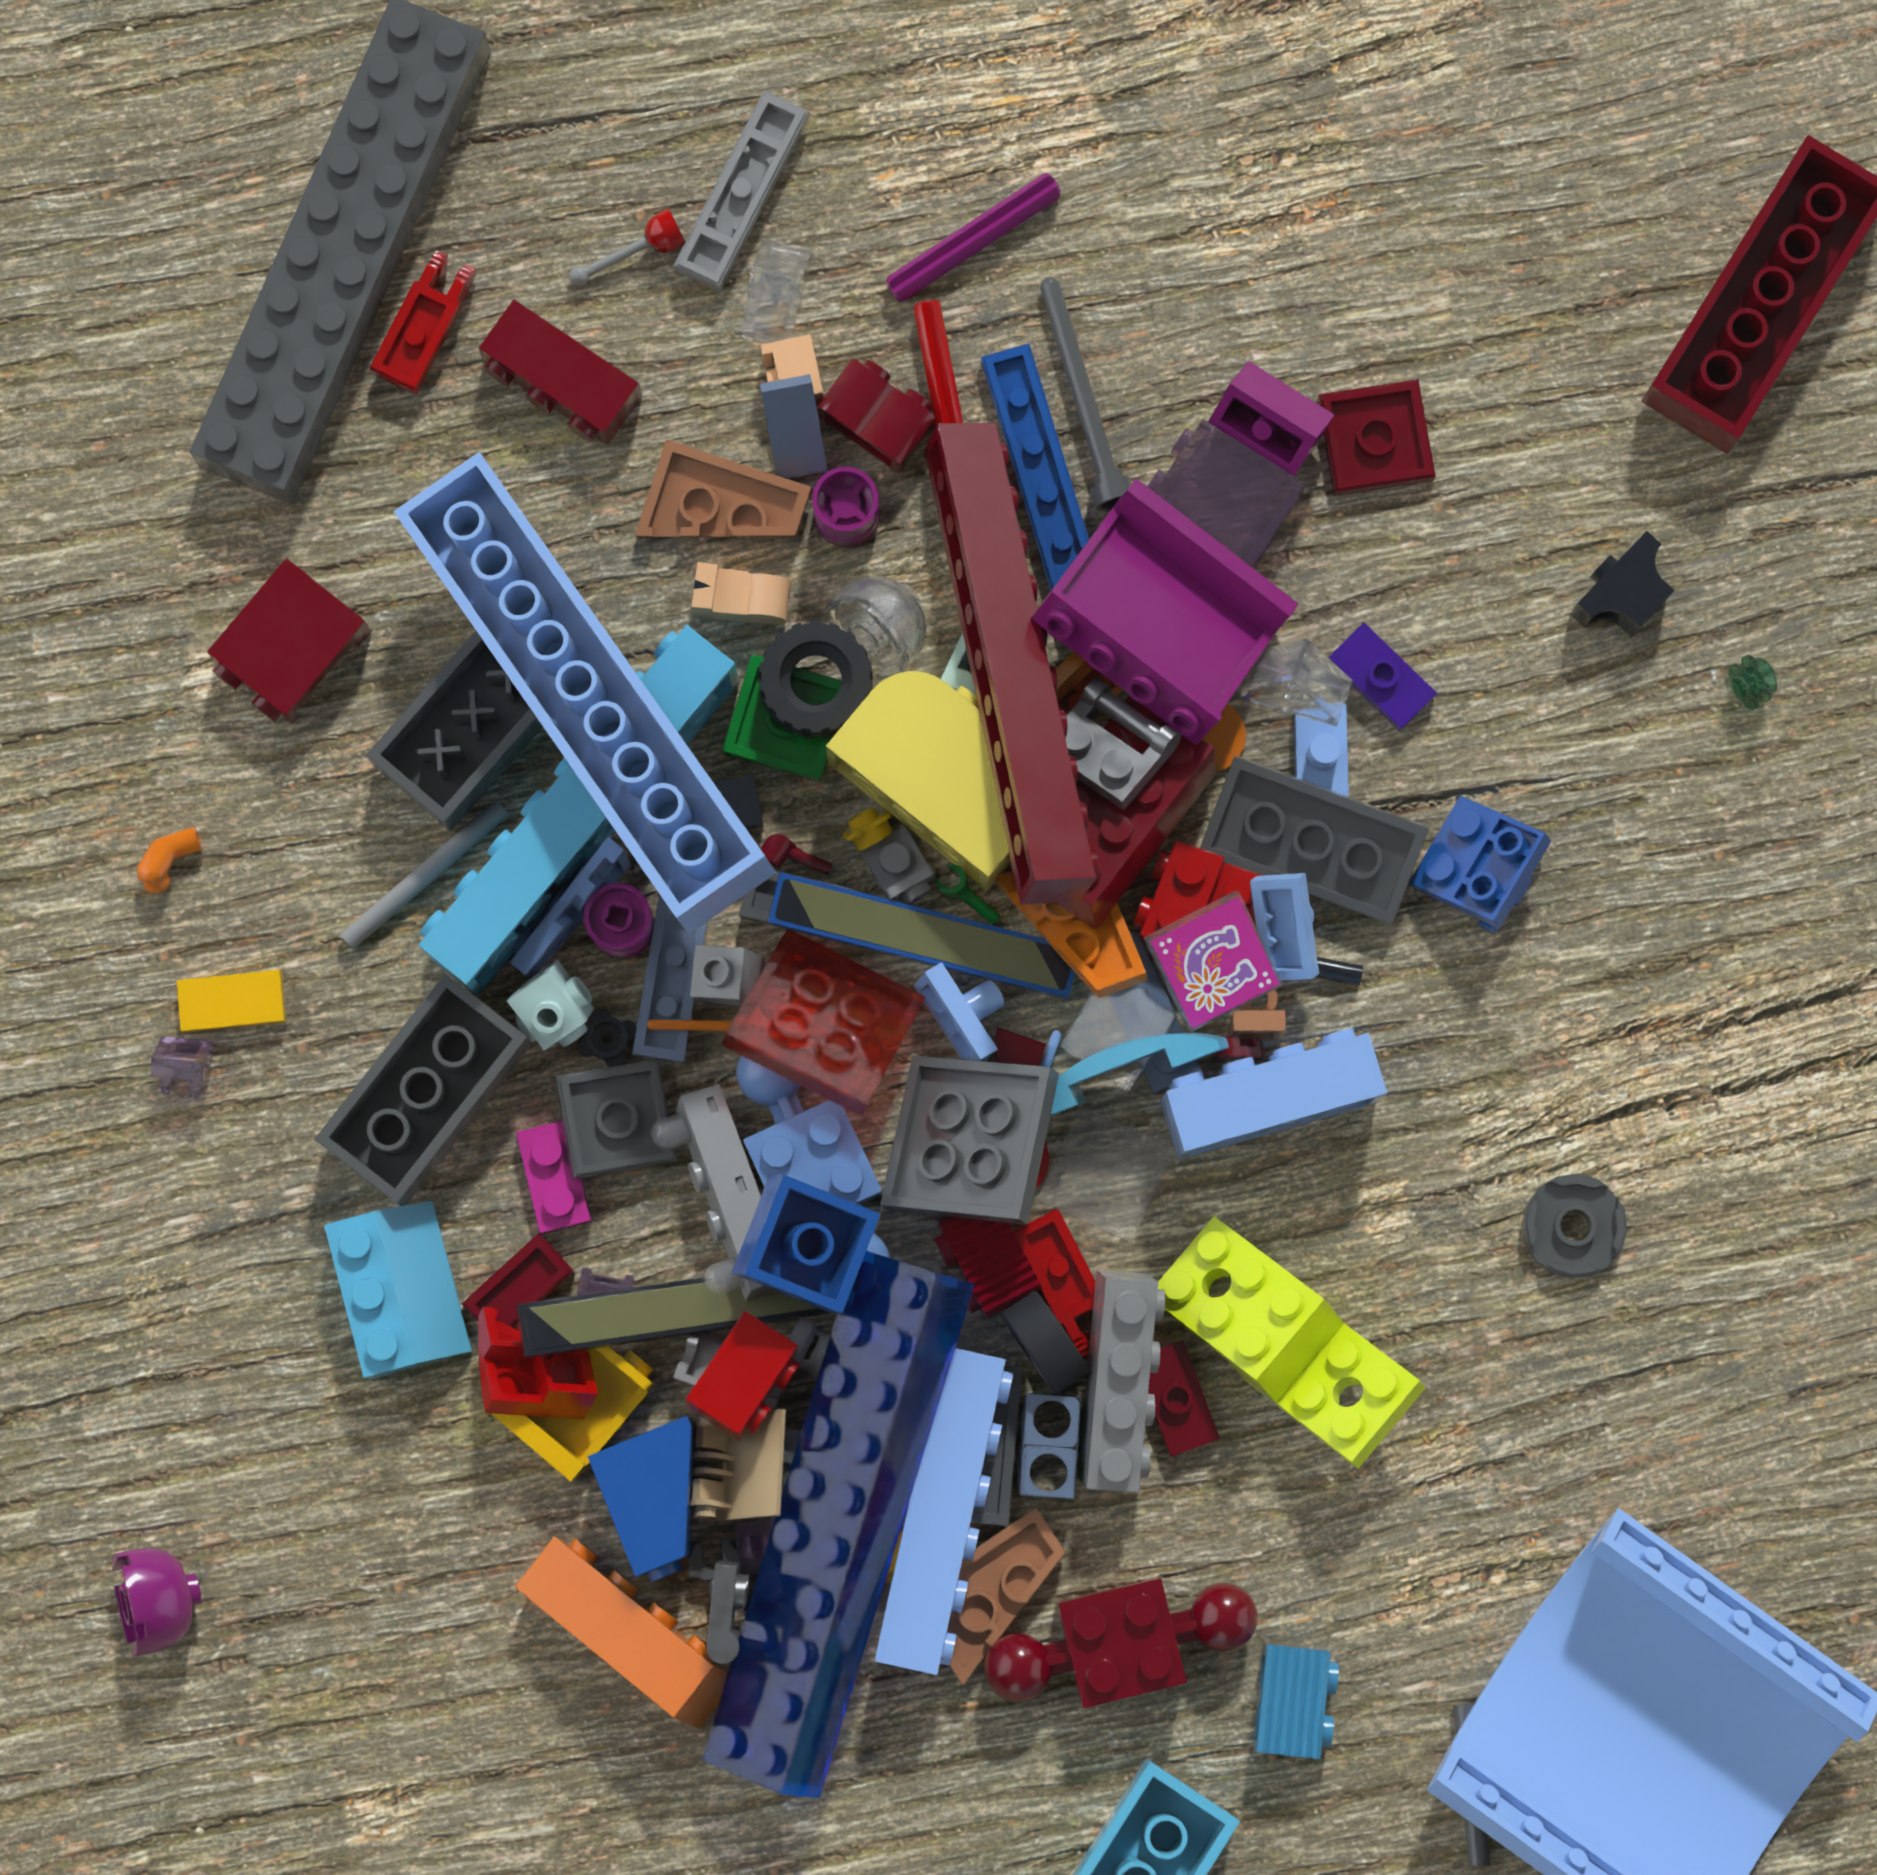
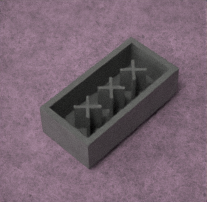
[365,631,543,832]

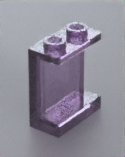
[1147,419,1306,569]

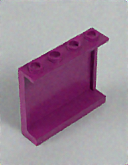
[1031,478,1299,745]

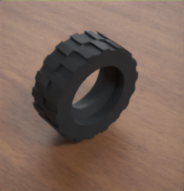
[759,620,873,740]

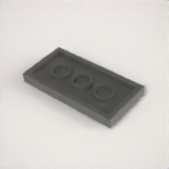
[1200,755,1429,925]

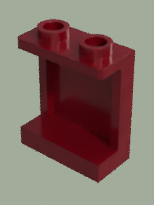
[207,558,372,724]

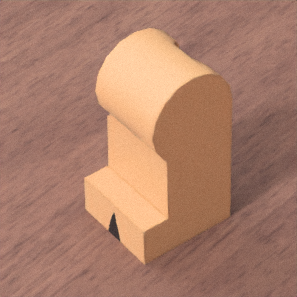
[691,562,792,625]

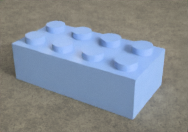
[1160,1028,1387,1160]

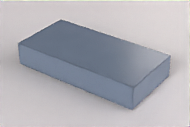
[760,374,828,479]

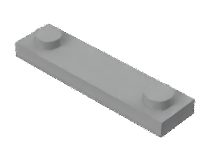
[674,90,809,292]

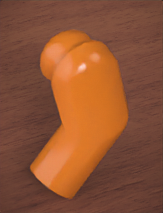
[137,826,203,893]

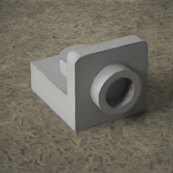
[860,825,936,905]

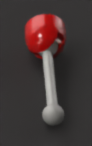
[569,208,686,287]

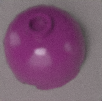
[112,1548,201,1657]

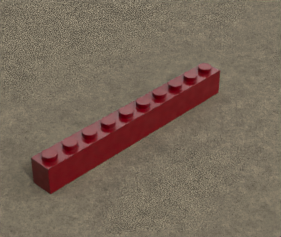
[925,423,1099,905]

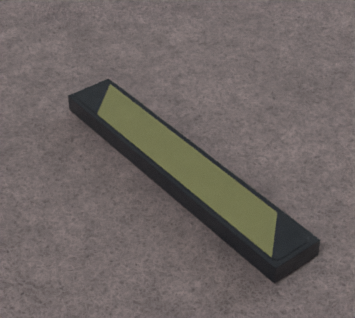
[516,1273,832,1359]

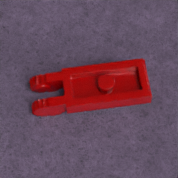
[369,250,477,396]
[1013,1208,1096,1360]

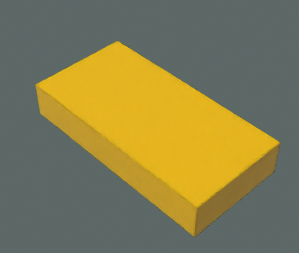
[176,969,287,1033]

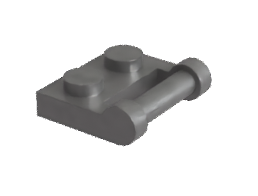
[1066,678,1181,810]
[707,1561,749,1664]

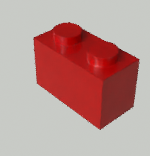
[685,1311,801,1441]

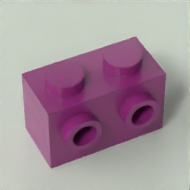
[1207,361,1334,477]

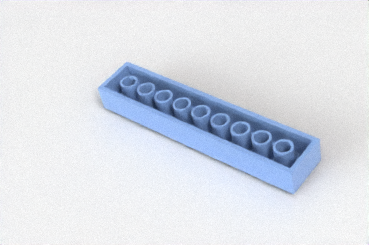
[393,452,776,934]

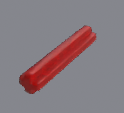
[914,300,963,427]

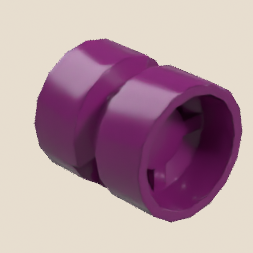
[812,466,879,548]
[584,883,655,959]

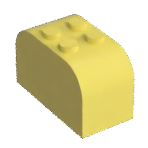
[826,671,1010,892]

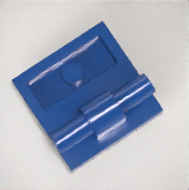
[1409,795,1551,934]

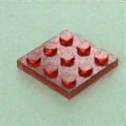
[721,929,926,1116]

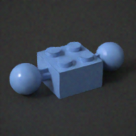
[736,1040,890,1296]

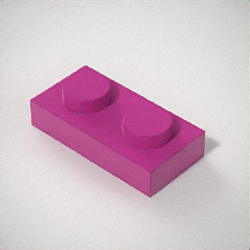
[516,1121,592,1234]

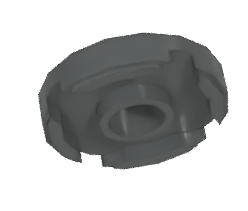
[1521,1174,1627,1279]

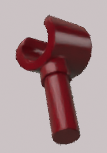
[760,834,833,875]

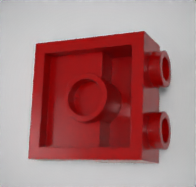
[1134,840,1263,949]

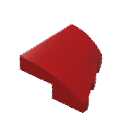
[478,1307,598,1419]

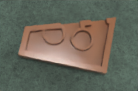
[635,439,813,538]
[947,1508,1065,1685]

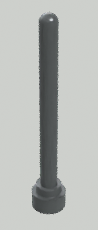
[1040,277,1131,511]

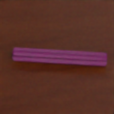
[886,173,1061,302]

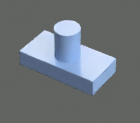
[1293,704,1349,797]
[1250,873,1319,981]
[913,962,1004,1062]

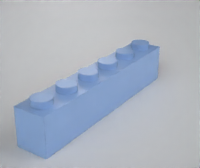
[875,1346,1013,1675]

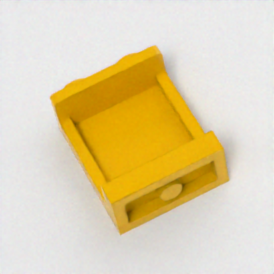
[490,1346,656,1482]

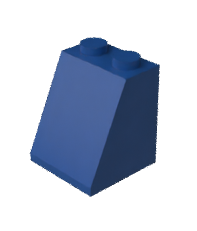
[588,1416,696,1582]

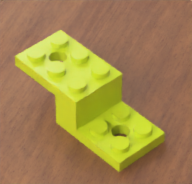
[1158,1216,1426,1469]

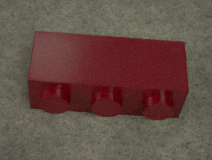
[479,299,642,445]

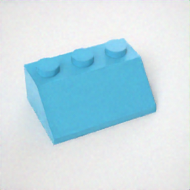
[324,1201,473,1380]

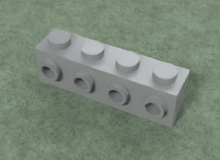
[1078,1270,1165,1493]

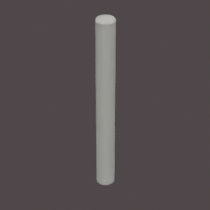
[340,800,509,950]

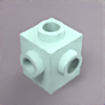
[507,959,594,1051]

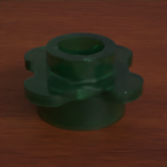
[1728,655,1777,710]

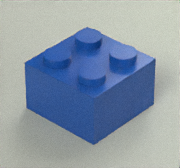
[731,1174,881,1314]

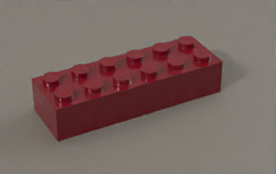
[1641,135,1877,454]

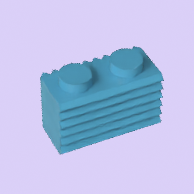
[1253,1643,1339,1759]

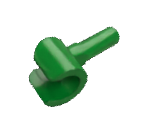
[935,864,1001,925]

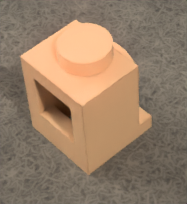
[761,334,824,407]

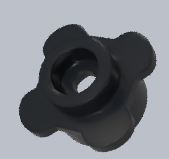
[577,1009,637,1067]

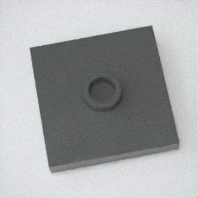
[554,1059,677,1180]

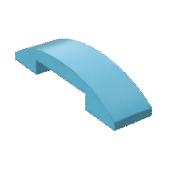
[1050,1033,1229,1117]

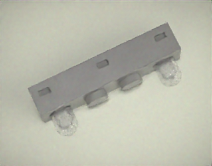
[651,1084,775,1301]

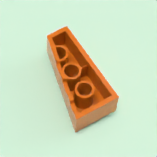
[515,1536,738,1729]

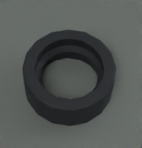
[1001,1291,1090,1395]

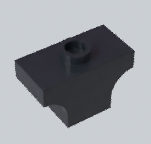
[1570,531,1675,637]

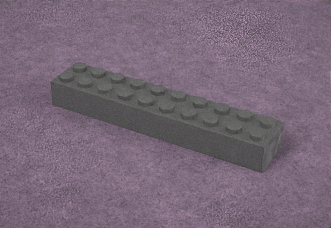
[189,0,491,505]

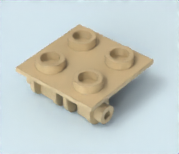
[690,1409,786,1523]

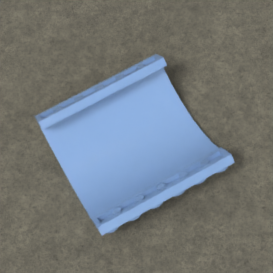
[1427,1508,1877,1875]

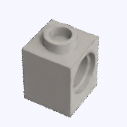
[690,945,764,1008]

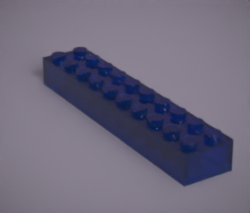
[702,1251,974,1799]

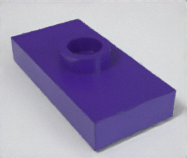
[1327,622,1437,732]

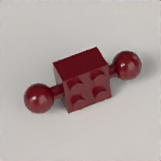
[984,1577,1258,1709]

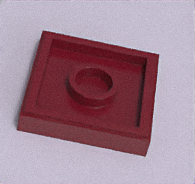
[1317,379,1436,496]

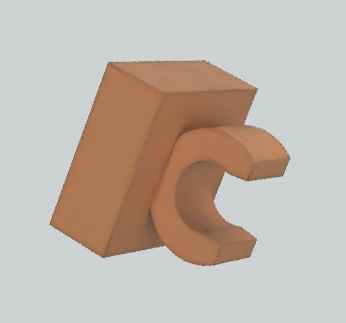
[1229,988,1286,1041]

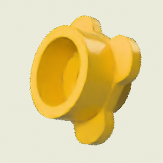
[842,807,893,851]

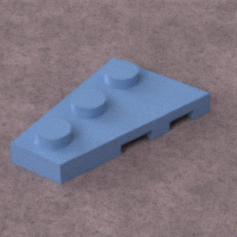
[510,836,631,980]

